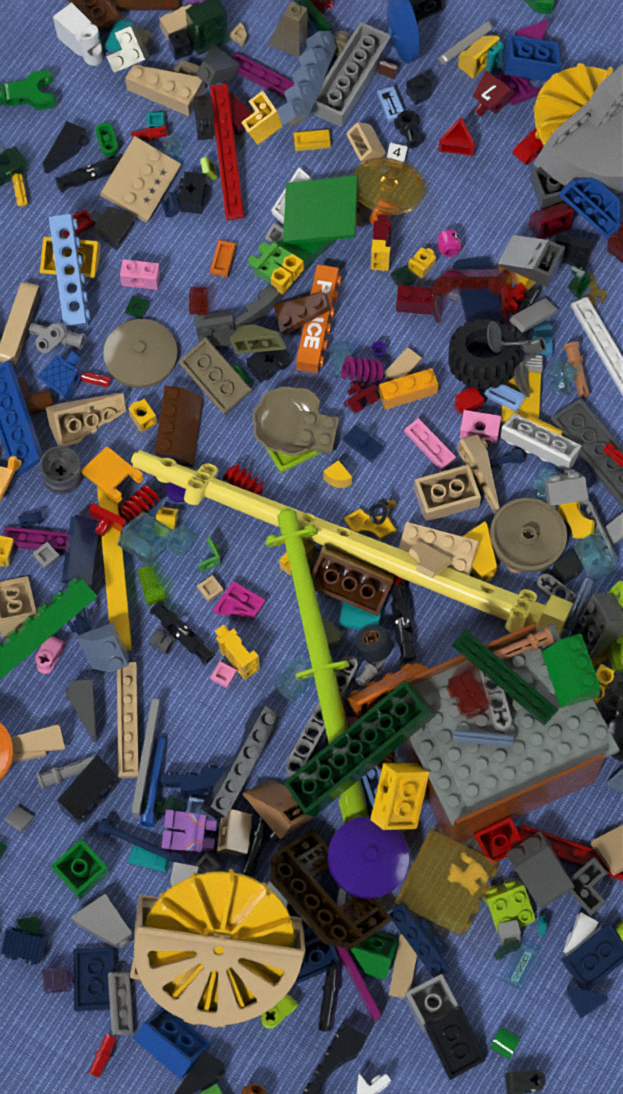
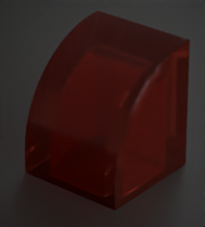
[189,287,208,315]

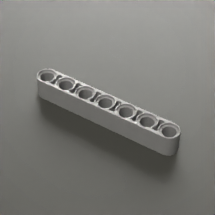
[286,655,358,777]

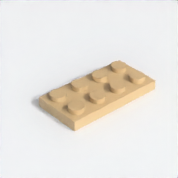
[398,522,480,576]

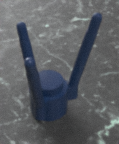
[66,607,92,635]

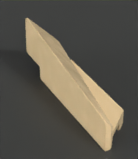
[11,725,65,764]

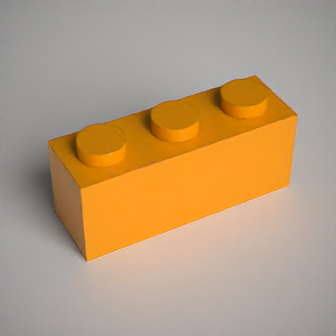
[379,368,438,410]

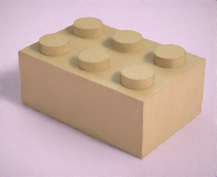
[414,464,481,522]

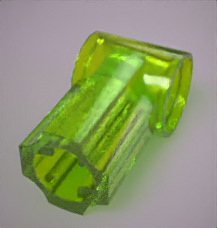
[137,566,167,606]

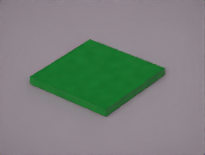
[283,175,358,245]

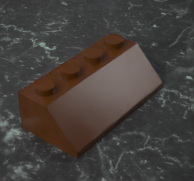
[155,386,203,467]
[311,546,394,616]

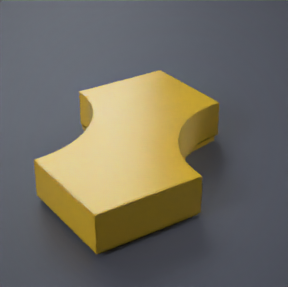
[558,501,595,540]
[344,509,396,541]

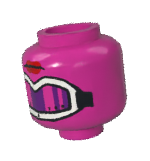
[437,229,462,257]

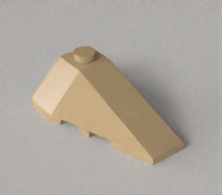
[457,434,499,514]

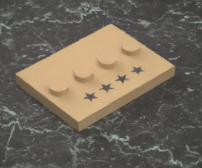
[100,136,181,223]

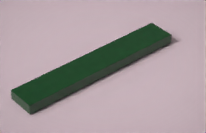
[452,630,558,726]

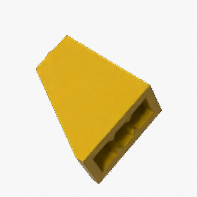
[462,522,497,582]

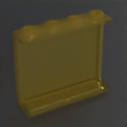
[395,828,499,936]

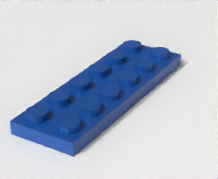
[0,361,43,477]

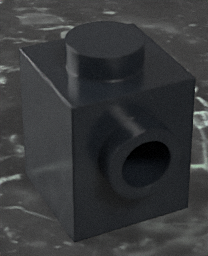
[406,73,432,106]

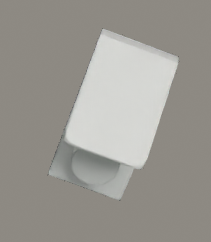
[357,1074,391,1094]

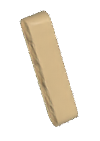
[0,282,41,366]

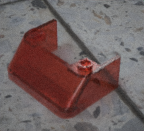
[431,269,513,323]

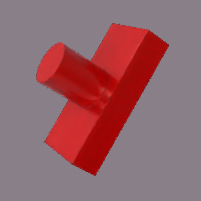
[89,503,128,536]

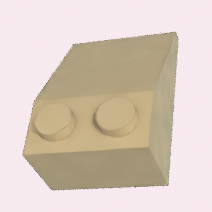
[0,576,37,639]

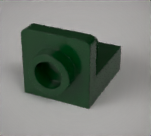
[568,266,591,299]

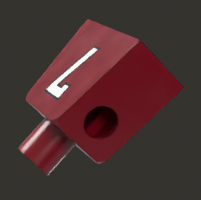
[473,71,516,117]

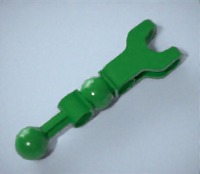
[0,70,57,110]

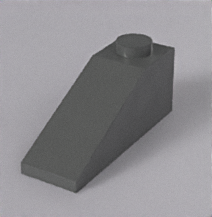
[66,679,97,742]

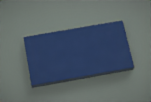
[453,257,504,324]

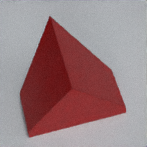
[438,117,475,156]

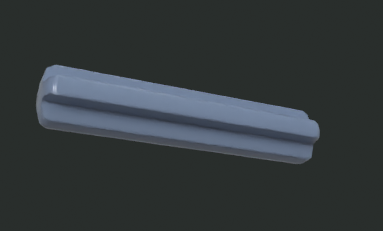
[564,578,594,632]
[453,730,514,747]

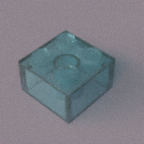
[117,511,175,565]

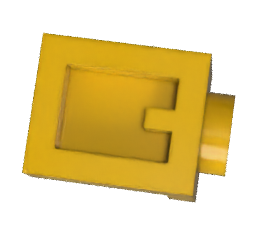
[0,536,14,567]

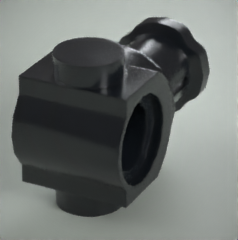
[393,110,422,148]

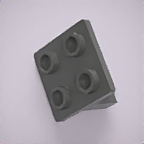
[194,311,234,348]

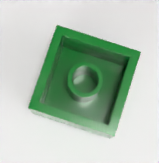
[51,839,110,900]

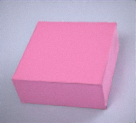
[210,661,237,689]

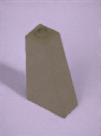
[268,1,308,57]

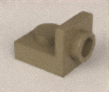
[173,60,200,76]

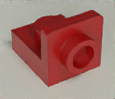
[503,283,526,315]

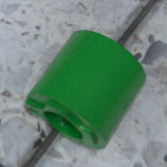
[490,1027,521,1060]

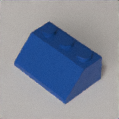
[503,34,561,81]
[133,1007,212,1079]

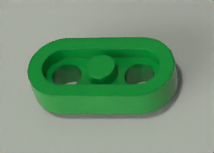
[95,123,118,156]

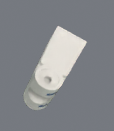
[53,3,104,66]

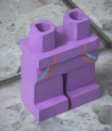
[161,809,218,852]

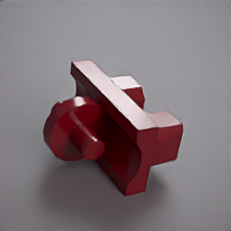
[343,381,379,414]

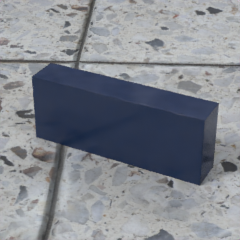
[61,514,100,586]

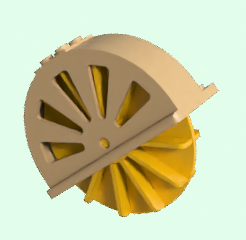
[134,869,305,1028]

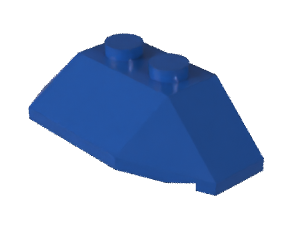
[558,177,621,239]

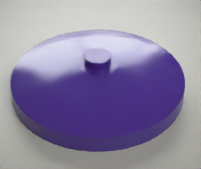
[327,817,409,899]

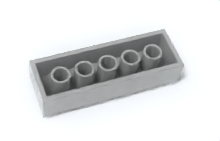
[311,22,392,127]

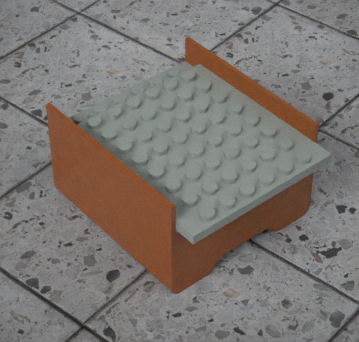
[388,623,619,847]

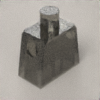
[193,95,216,141]
[89,206,135,250]

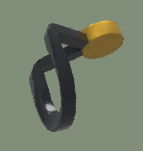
[369,498,397,525]

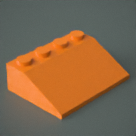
[346,663,428,718]

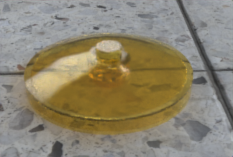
[353,157,424,215]

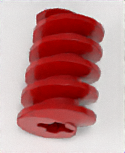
[222,463,264,495]
[119,485,160,527]

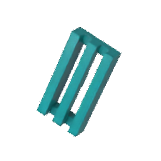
[485,41,503,74]

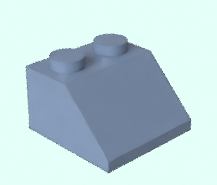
[77,623,129,672]

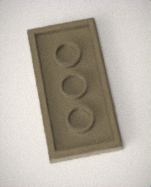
[178,337,253,416]

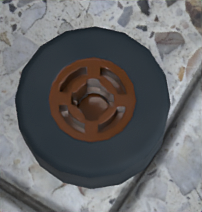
[355,625,393,663]

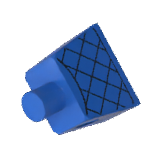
[37,351,83,399]

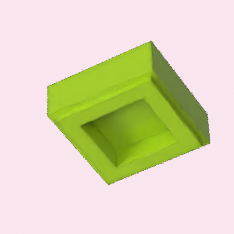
[200,157,218,181]

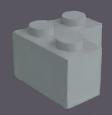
[544,469,588,506]

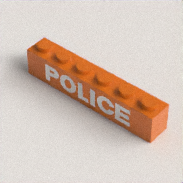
[296,264,342,373]

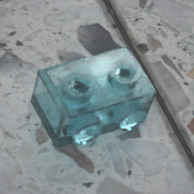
[573,534,615,581]

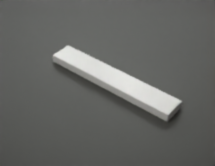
[571,296,623,396]

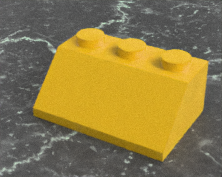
[40,237,101,278]

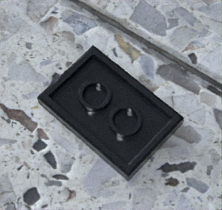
[423,1005,486,1080]

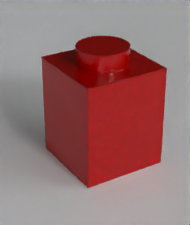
[454,386,484,416]

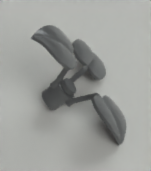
[487,321,546,397]

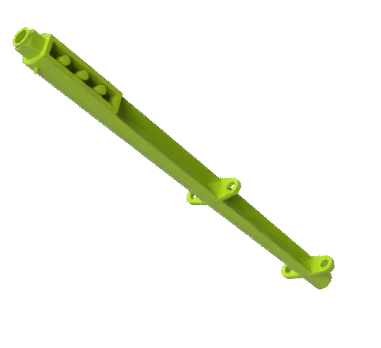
[265,508,370,824]

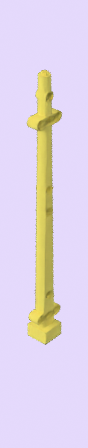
[131,450,573,638]

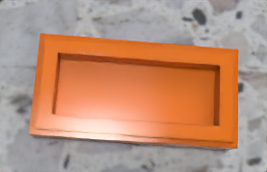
[210,240,236,278]

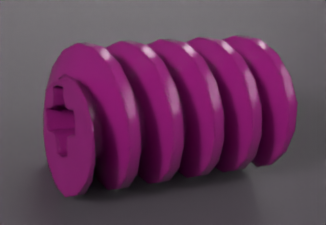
[341,356,383,383]

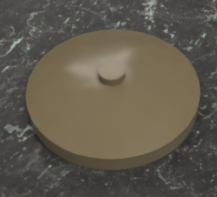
[103,319,178,389]
[490,498,567,572]

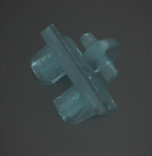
[547,357,579,395]

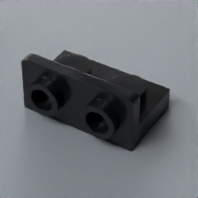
[555,234,593,269]

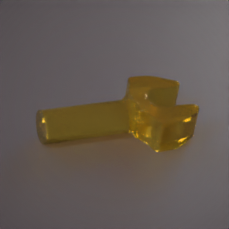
[587,273,606,306]

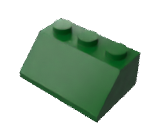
[541,634,601,708]

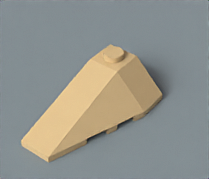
[46,393,126,447]

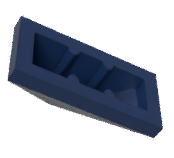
[565,986,608,1019]

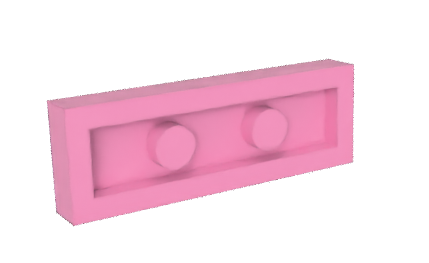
[404,418,456,471]

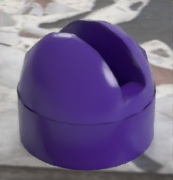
[371,341,386,357]

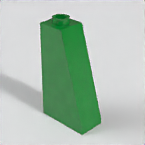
[276,239,337,270]

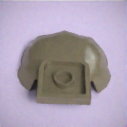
[252,386,339,456]

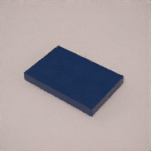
[560,922,623,991]
[73,947,115,1012]

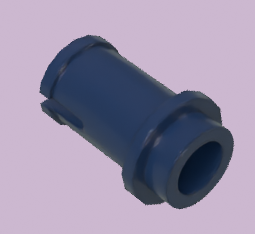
[18,510,44,528]

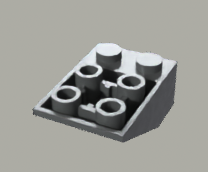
[497,235,565,287]
[571,593,623,661]

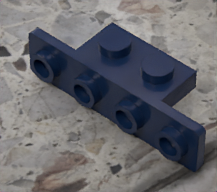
[389,903,451,978]

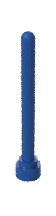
[139,737,166,828]

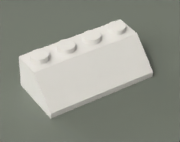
[501,413,582,470]

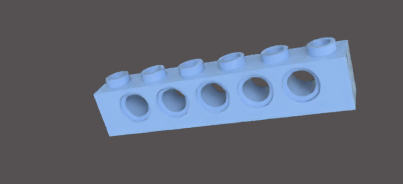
[49,214,90,329]

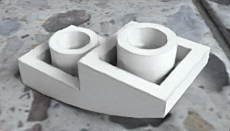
[563,913,598,954]

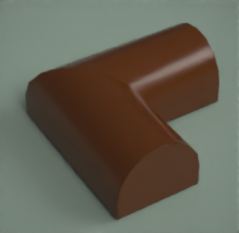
[17,378,53,415]

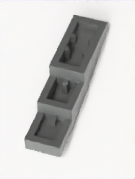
[233,285,292,330]

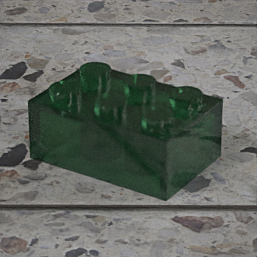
[185,0,229,56]

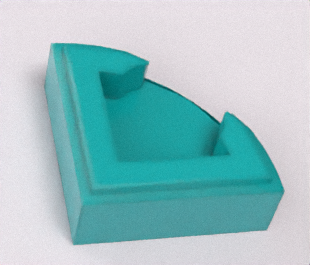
[537,915,547,937]

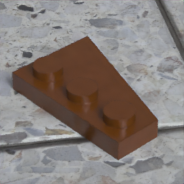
[273,292,331,336]

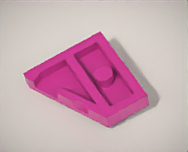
[213,581,266,618]

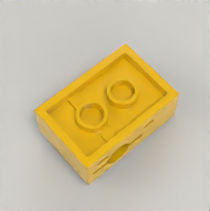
[370,763,430,830]

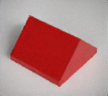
[473,816,524,865]

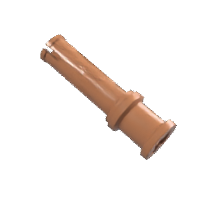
[563,342,590,398]
[492,627,554,661]

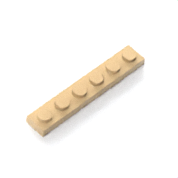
[117,662,139,778]

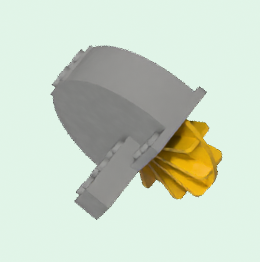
[533,63,623,194]

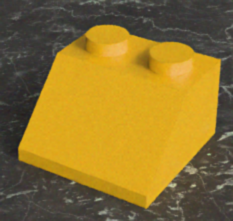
[458,36,500,79]

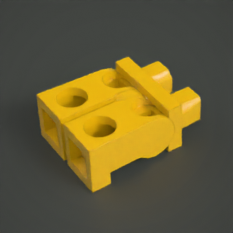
[215,625,260,680]

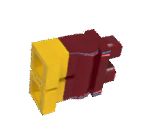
[370,214,392,271]

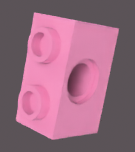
[120,259,160,290]
[459,410,501,445]

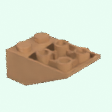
[243,779,313,840]

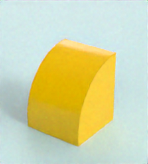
[323,460,352,488]
[155,507,178,538]

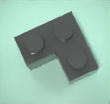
[569,857,608,916]

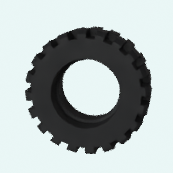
[448,319,521,390]

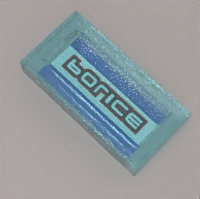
[503,943,540,990]

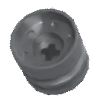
[40,446,82,494]

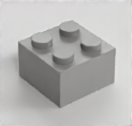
[404,974,459,1034]

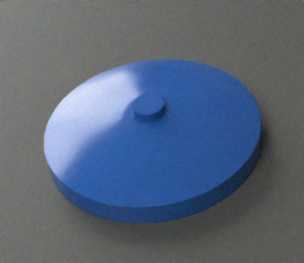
[387,0,419,64]

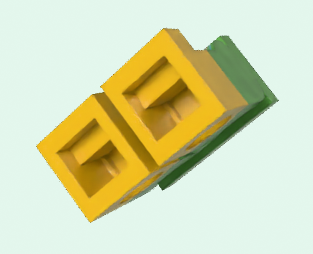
[247,242,304,295]

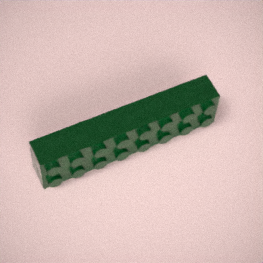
[284,681,436,817]

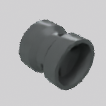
[149,628,176,655]

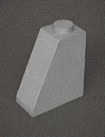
[71,894,134,949]

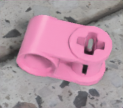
[35,636,66,674]

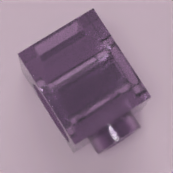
[42,967,74,994]

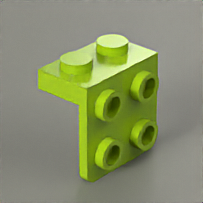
[480,878,535,933]

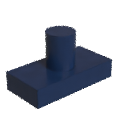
[343,425,384,463]

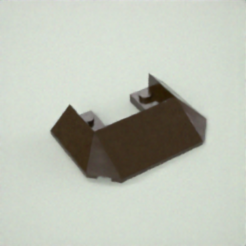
[270,829,393,950]

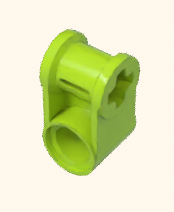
[261,993,299,1029]

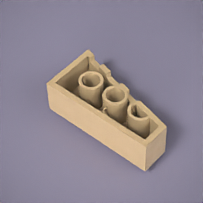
[125,65,206,116]

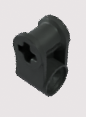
[504,1070,546,1094]

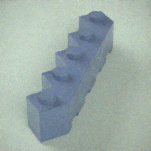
[277,31,336,126]

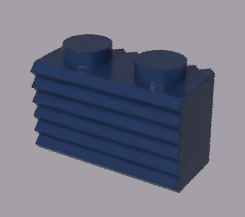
[1,926,49,965]

